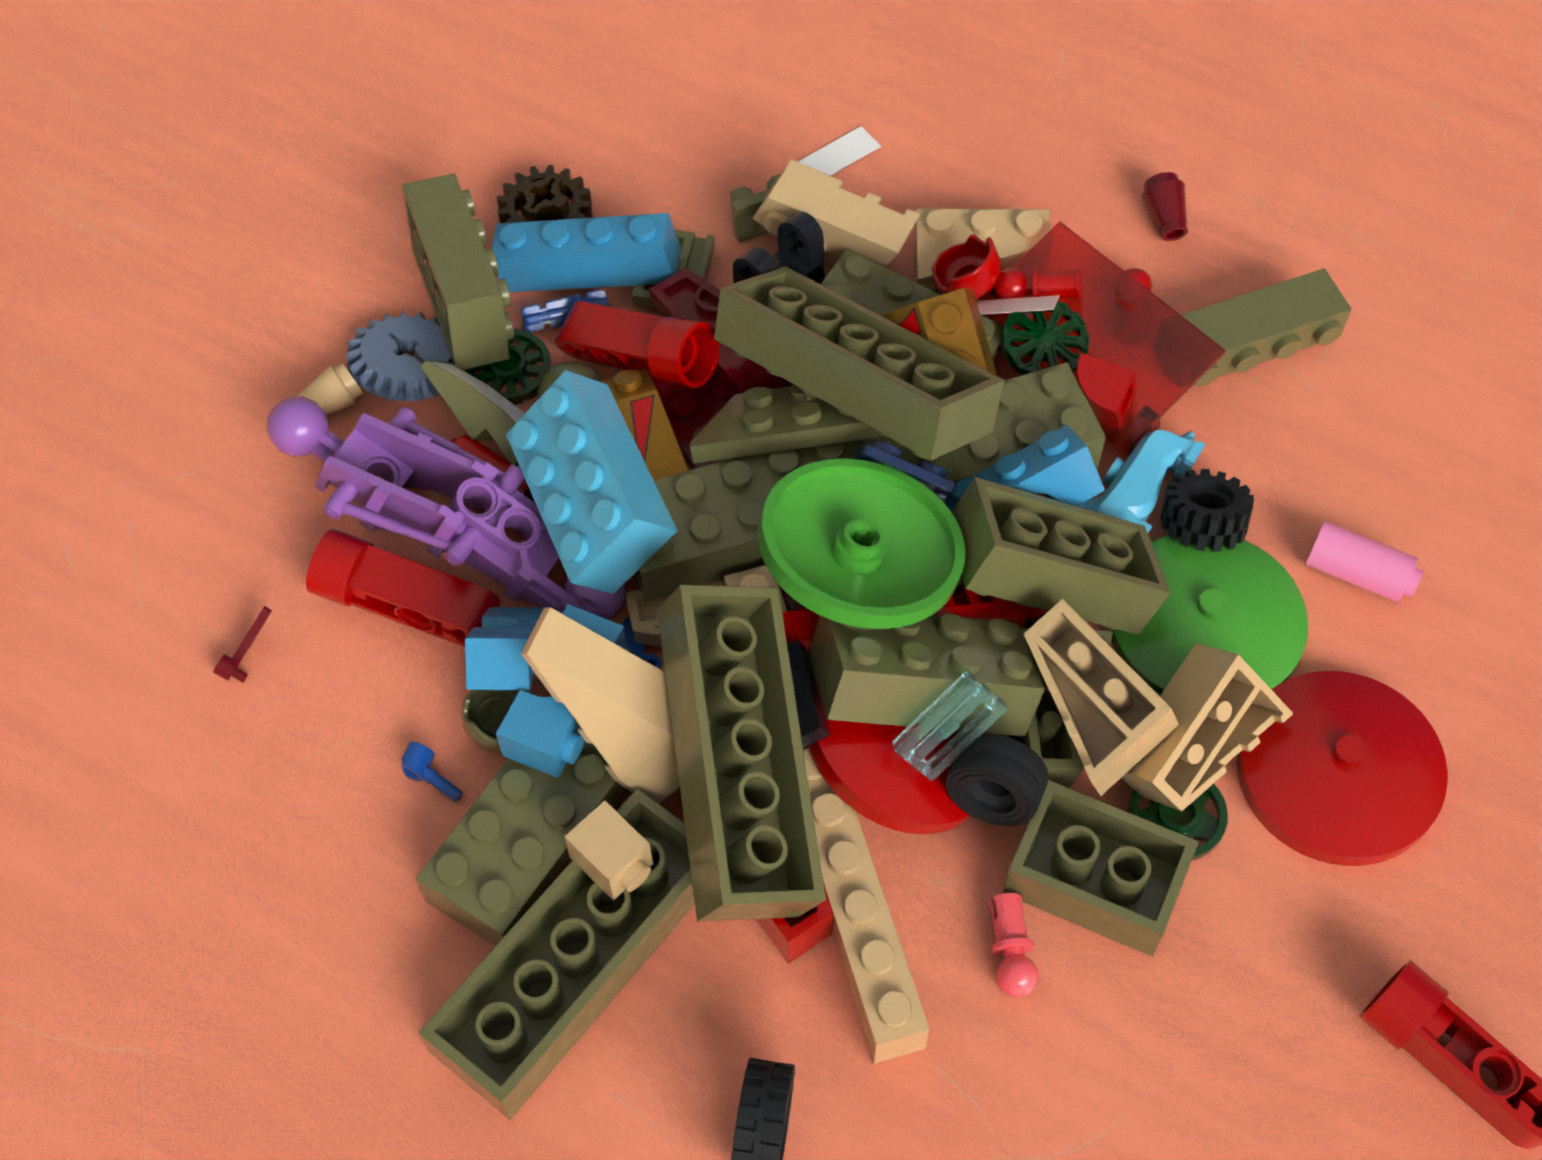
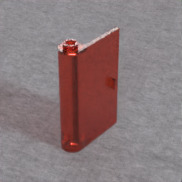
[976,221,1225,457]

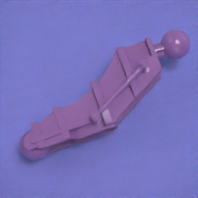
[267,396,626,620]

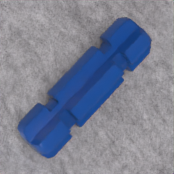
[521,289,609,333]

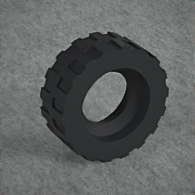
[731,1058,795,1160]

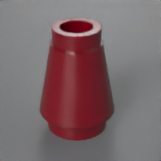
[1142,172,1188,241]

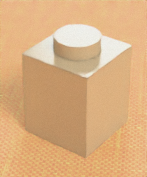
[564,801,653,900]

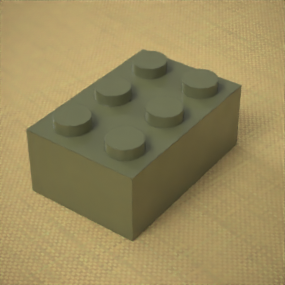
[1003,780,1199,957]

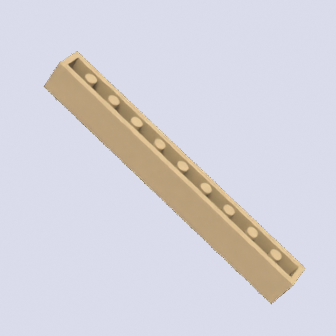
[724,565,930,1064]

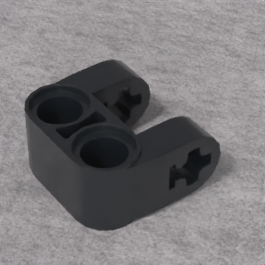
[732,211,825,284]

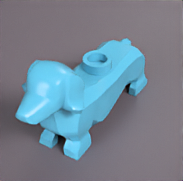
[1077,430,1206,533]

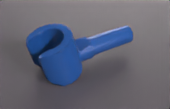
[402,742,463,802]

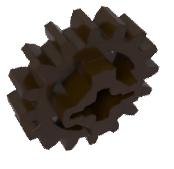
[497,165,593,223]

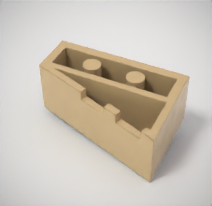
[753,159,920,271]
[913,209,1052,295]
[1024,599,1179,796]
[1121,643,1294,811]

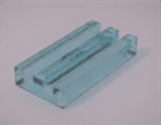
[892,670,1008,781]

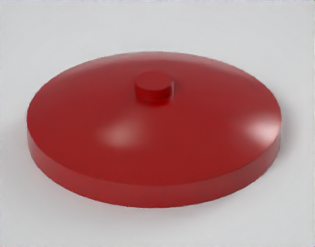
[1236,671,1448,866]
[808,683,998,834]

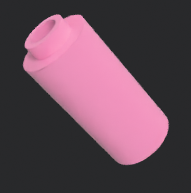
[1305,521,1424,603]

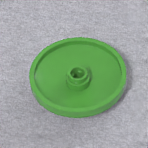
[758,458,966,629]
[1108,536,1308,694]

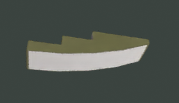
[420,360,525,466]

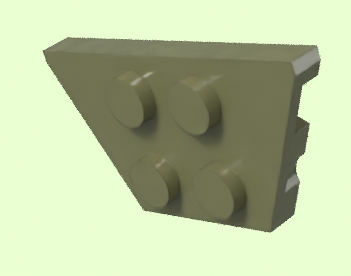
[690,384,880,464]

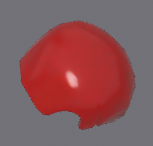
[932,234,1001,300]

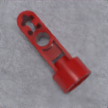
[554,301,720,388]
[306,529,501,647]
[1359,960,1542,1149]

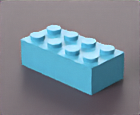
[506,370,678,594]

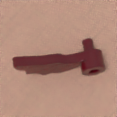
[213,606,272,683]

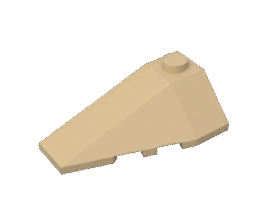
[521,607,680,804]

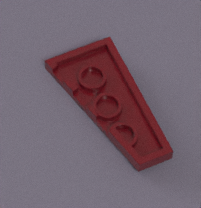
[649,268,793,394]

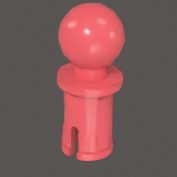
[988,893,1039,998]

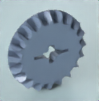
[346,311,464,402]

